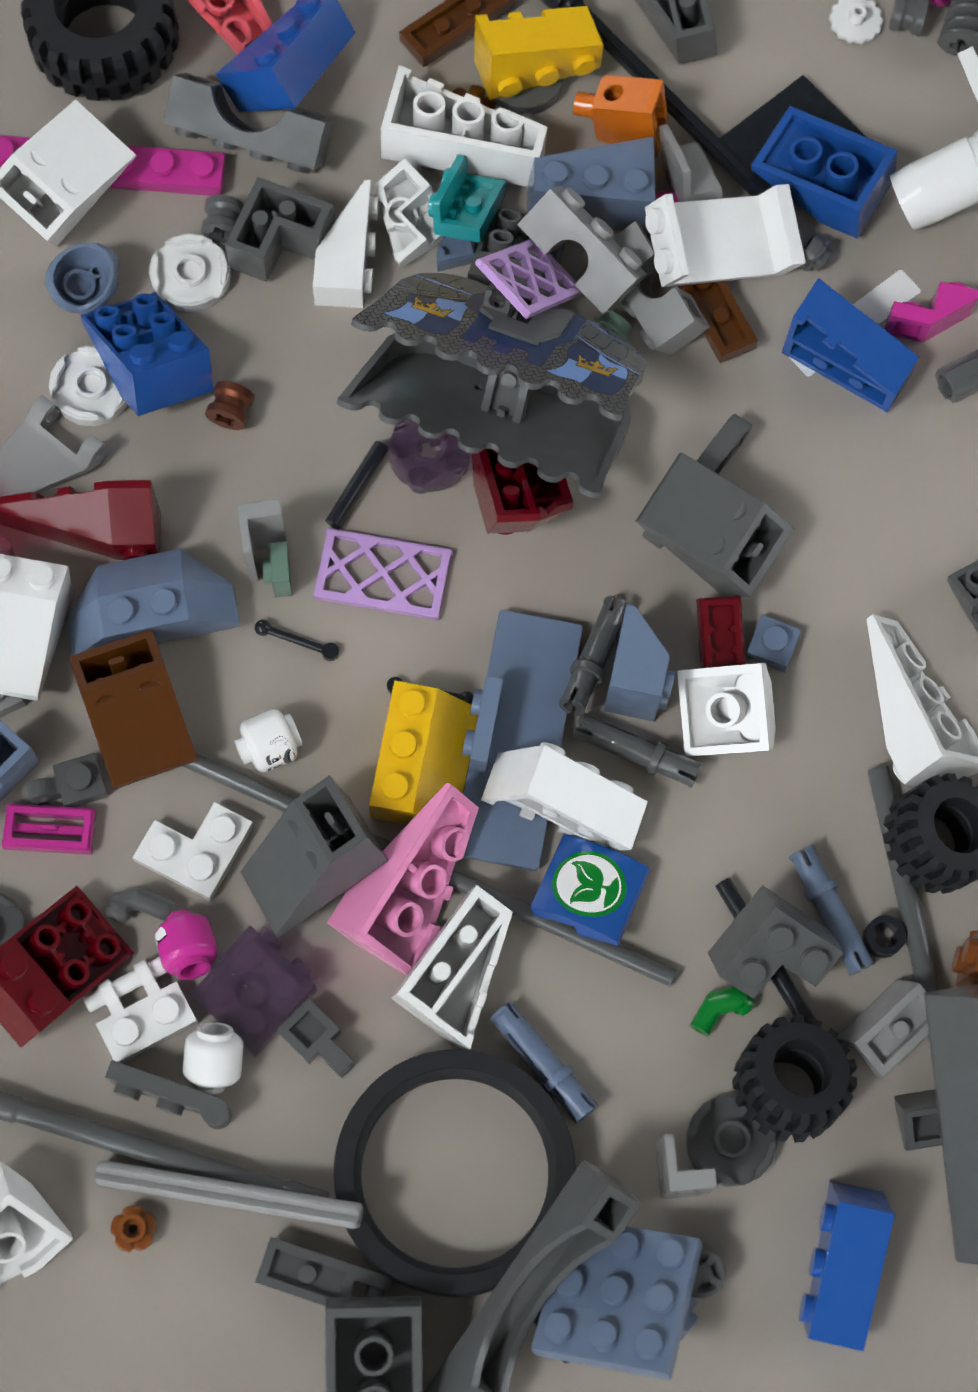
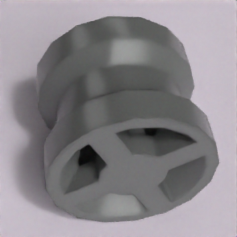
[889,0,929,36]
[201,194,244,243]
[691,1250,726,1299]

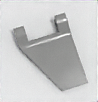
[0,395,110,497]

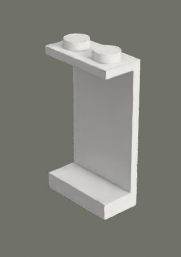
[645,184,806,287]

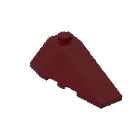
[0,480,161,560]

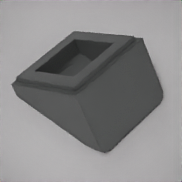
[894,1090,942,1151]

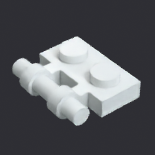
[82,957,198,1064]

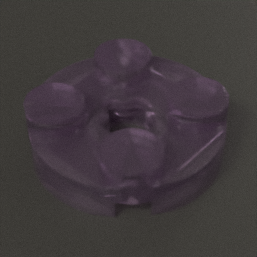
[388,420,471,494]

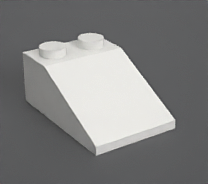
[0,554,73,701]

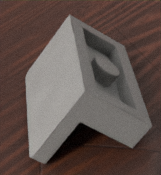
[659,124,722,202]
[237,499,287,582]
[836,979,929,1077]
[656,1134,717,1199]

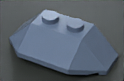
[66,548,241,656]

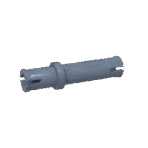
[789,844,875,976]
[490,1001,599,1124]

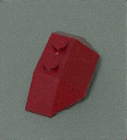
[471,449,574,535]

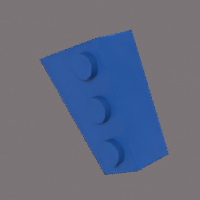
[782,278,919,413]
[799,1180,895,1352]

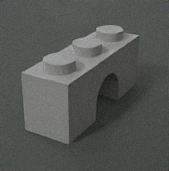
[517,185,647,314]
[613,221,710,356]

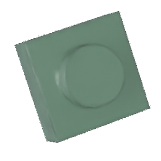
[263,541,292,597]

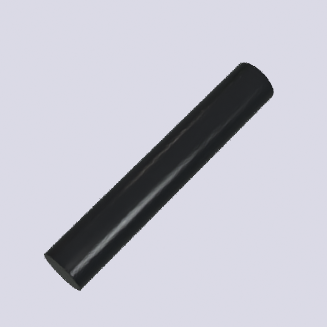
[325,441,389,529]

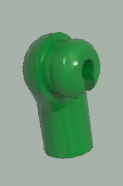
[689,985,754,1036]

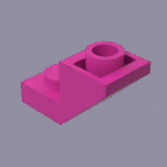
[884,281,978,343]

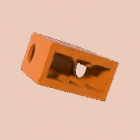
[573,75,669,157]

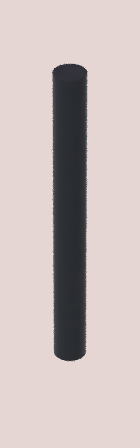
[715,877,822,1029]

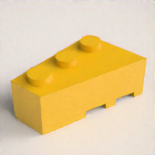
[474,6,603,100]

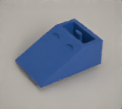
[80,292,213,416]

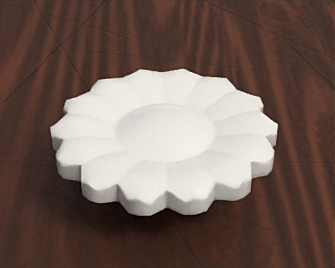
[829,0,883,45]

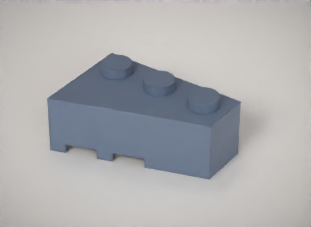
[527,136,655,229]

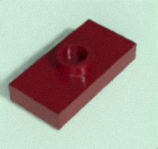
[696,596,745,668]

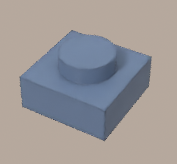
[745,615,801,672]

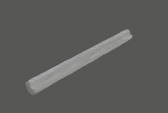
[95,1160,363,1229]

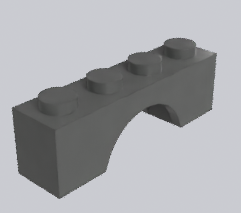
[163,72,335,173]

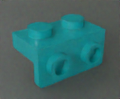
[428,154,506,243]

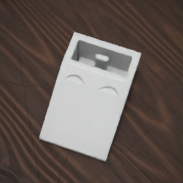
[0,99,137,246]

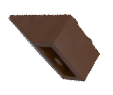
[68,629,198,789]

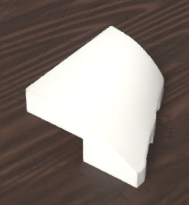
[375,158,445,267]

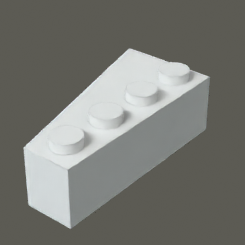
[381,65,548,187]

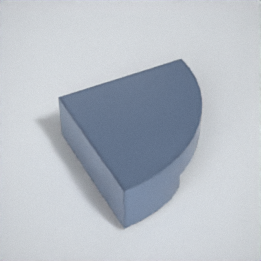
[436,236,476,272]

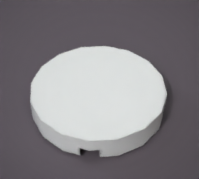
[149,233,231,313]
[49,346,128,426]

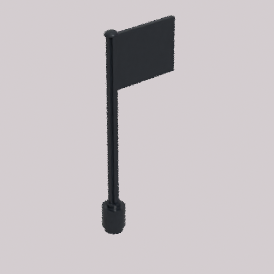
[541,0,866,196]

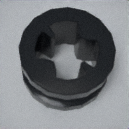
[862,915,906,959]

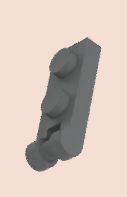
[105,1060,232,1130]
[255,1237,393,1306]

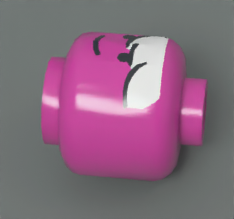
[155,910,218,980]

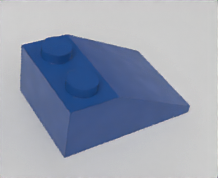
[751,106,898,239]

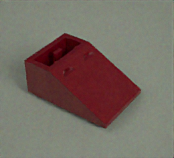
[0,885,134,1048]

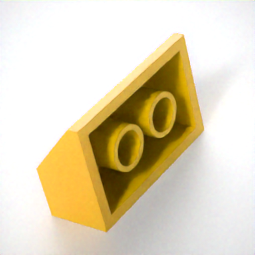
[369,680,478,825]

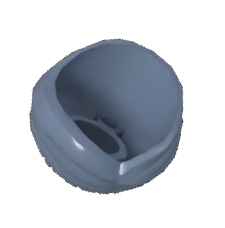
[45,242,120,315]

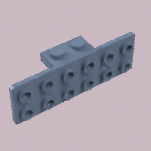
[462,610,583,871]

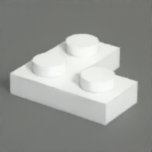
[132,802,254,901]

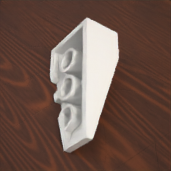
[866,614,978,787]

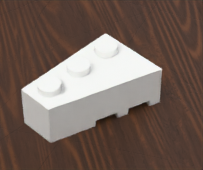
[481,742,648,851]
[391,885,513,1050]

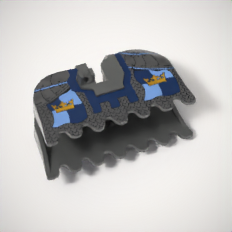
[337,273,647,499]

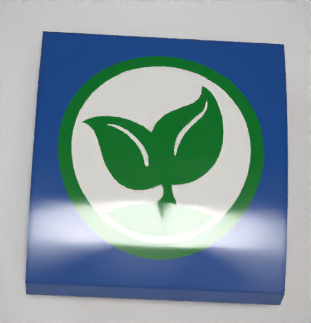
[531,834,651,946]

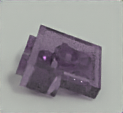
[190,925,317,1057]

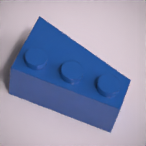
[216,0,356,112]

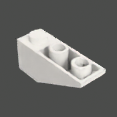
[313,180,379,308]

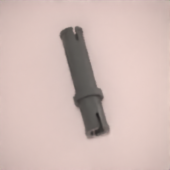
[558,596,628,716]
[572,713,703,788]

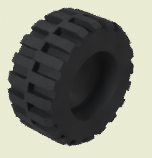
[21,0,179,101]

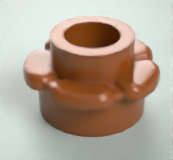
[110,1205,157,1252]

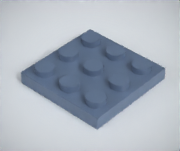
[531,1226,703,1381]

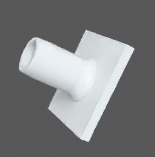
[890,46,978,231]

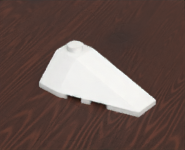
[0,1161,73,1284]

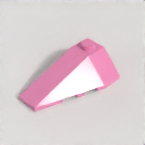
[327,783,479,976]

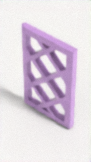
[475,239,582,319]
[313,528,453,621]

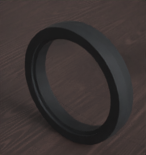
[333,1049,576,1297]

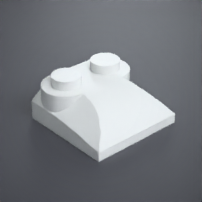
[677,663,776,757]

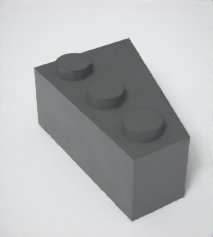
[635,0,717,64]

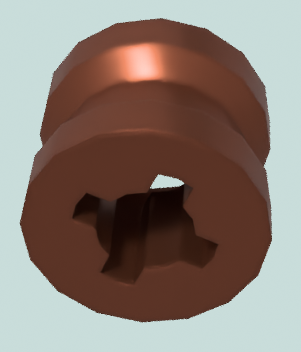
[205,381,255,430]

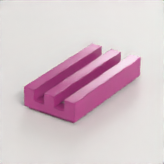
[2,803,97,855]

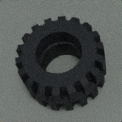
[883,773,978,894]
[732,1015,858,1143]

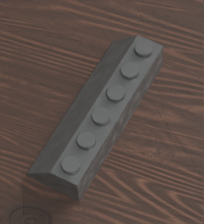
[924,984,978,1265]

